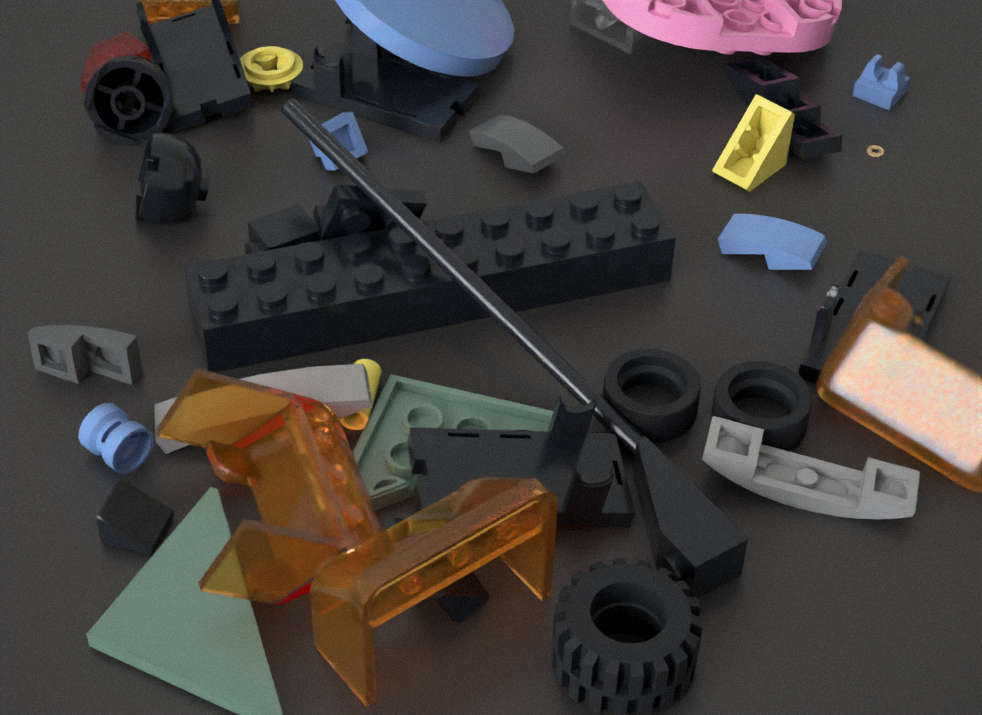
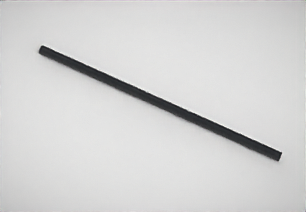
[281,99,644,456]

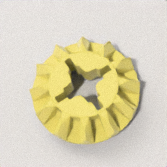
[240,46,304,93]

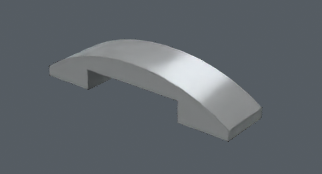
[702,416,920,520]

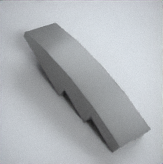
[154,364,373,454]

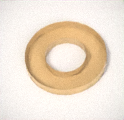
[866,145,884,157]

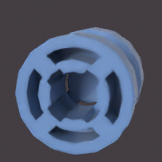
[78,403,154,474]

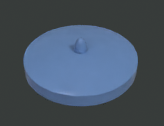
[335,0,514,76]

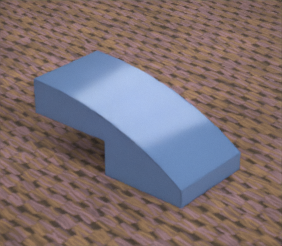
[718,214,827,270]

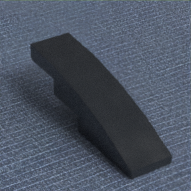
[724,56,842,160]

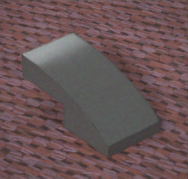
[470,114,565,173]
[27,325,143,385]

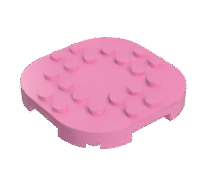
[602,0,842,55]

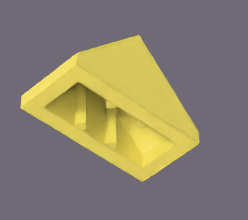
[712,94,795,192]

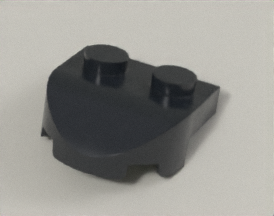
[313,185,427,240]

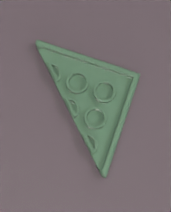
[323,374,554,528]
[87,487,283,715]

